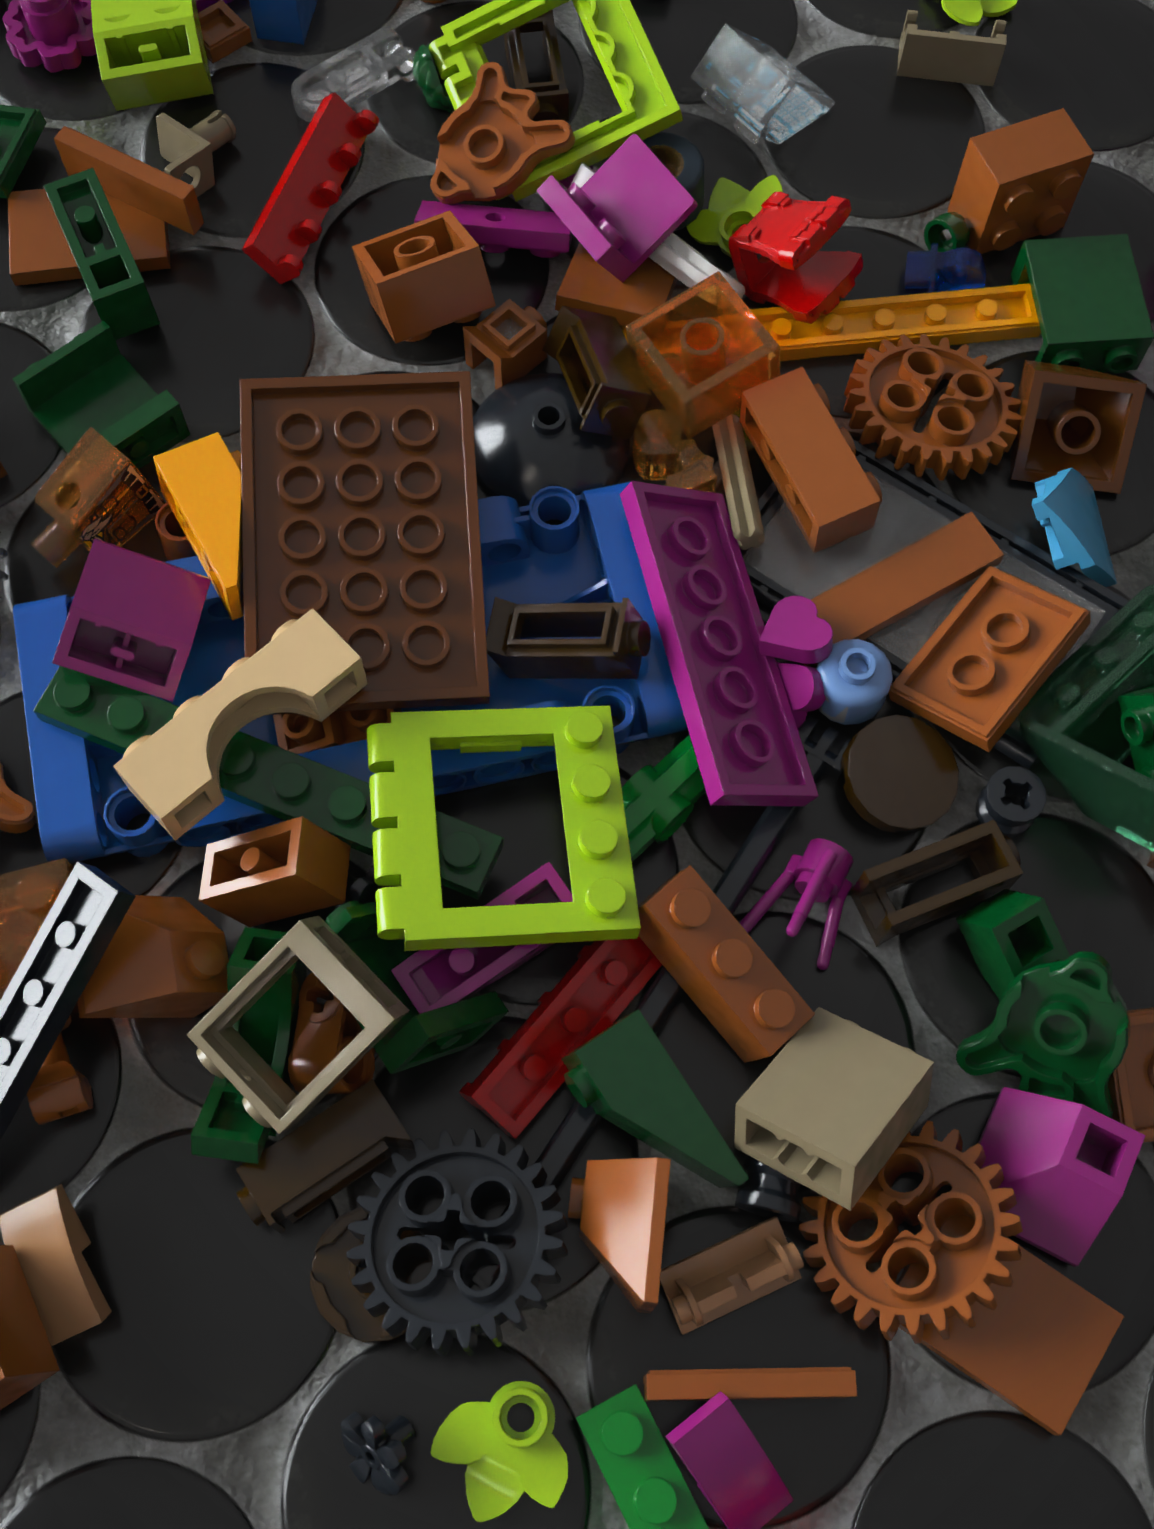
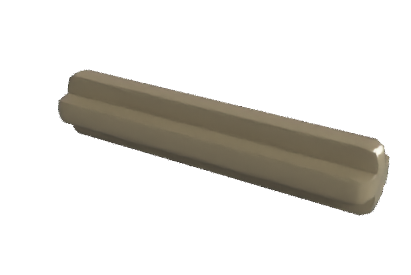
[712,414,765,550]

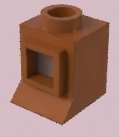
[463,298,547,389]

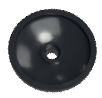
[473,373,630,507]

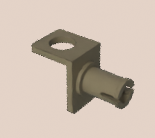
[156,110,236,197]

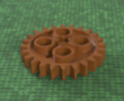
[844,334,1022,481]
[799,1120,1023,1344]

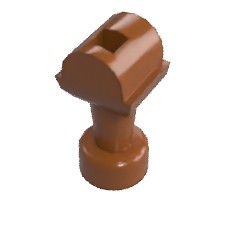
[27,1015,93,1125]

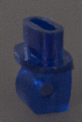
[905,243,986,293]

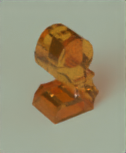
[632,409,717,493]

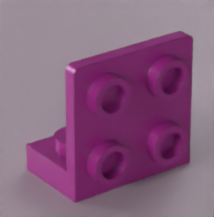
[536,134,698,283]

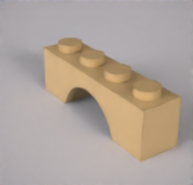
[113,608,368,841]

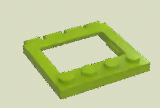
[429,0,683,202]
[366,705,641,951]

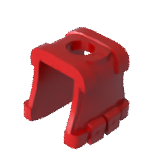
[728,192,863,324]

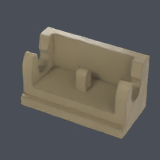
[897,10,1007,87]

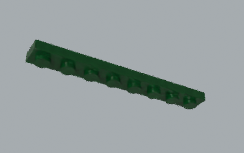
[33,666,504,900]

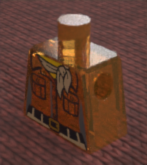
[31,427,166,568]

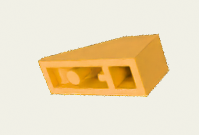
[153,432,244,621]

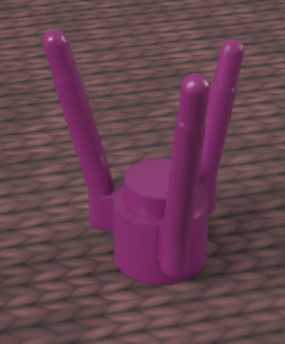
[740,838,854,970]

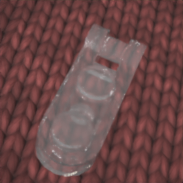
[291,26,416,122]

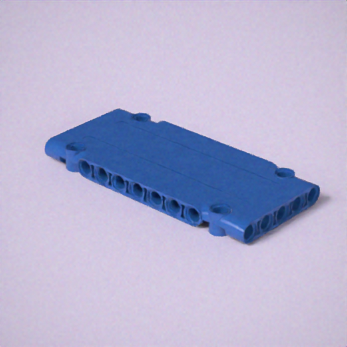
[13,481,688,868]

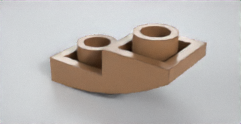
[0,1184,112,1346]

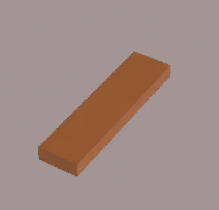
[804,511,1004,667]

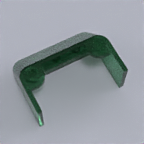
[1018,584,1154,852]

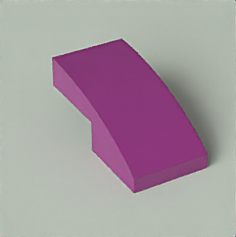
[665,1391,793,1529]

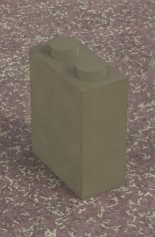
[734,1007,934,1211]

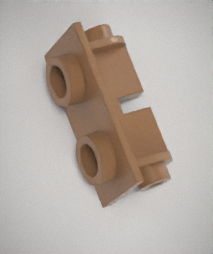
[660,1216,804,1335]

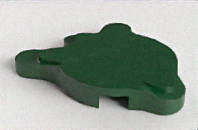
[956,951,1130,1118]

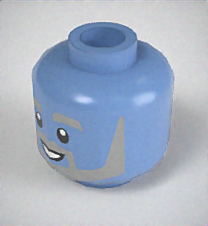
[816,639,893,725]

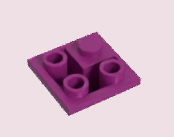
[978,1087,1146,1267]

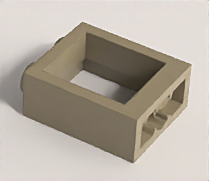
[187,916,410,1134]

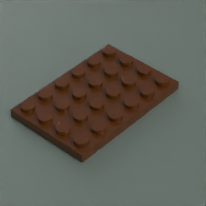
[239,371,490,715]

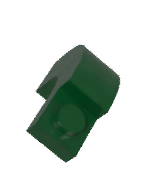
[191,927,307,1164]

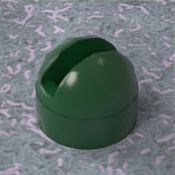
[924,212,970,259]

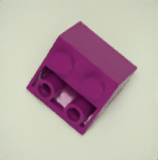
[52,538,211,702]

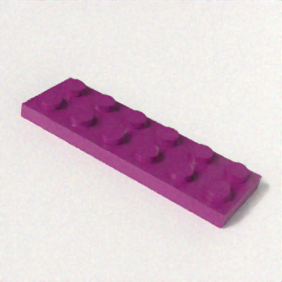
[620,481,819,806]

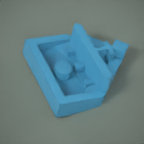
[1031,467,1117,587]

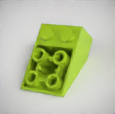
[91,0,214,111]

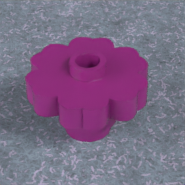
[2,0,97,72]

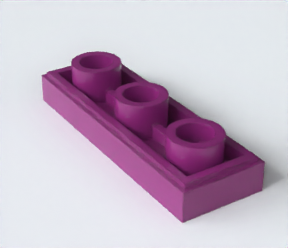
[414,200,573,258]

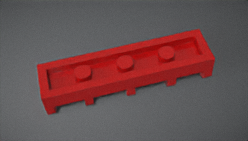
[241,92,379,284]
[459,936,662,1139]

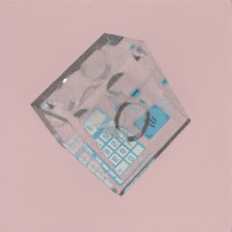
[691,23,835,144]

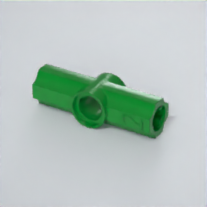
[622,735,706,862]

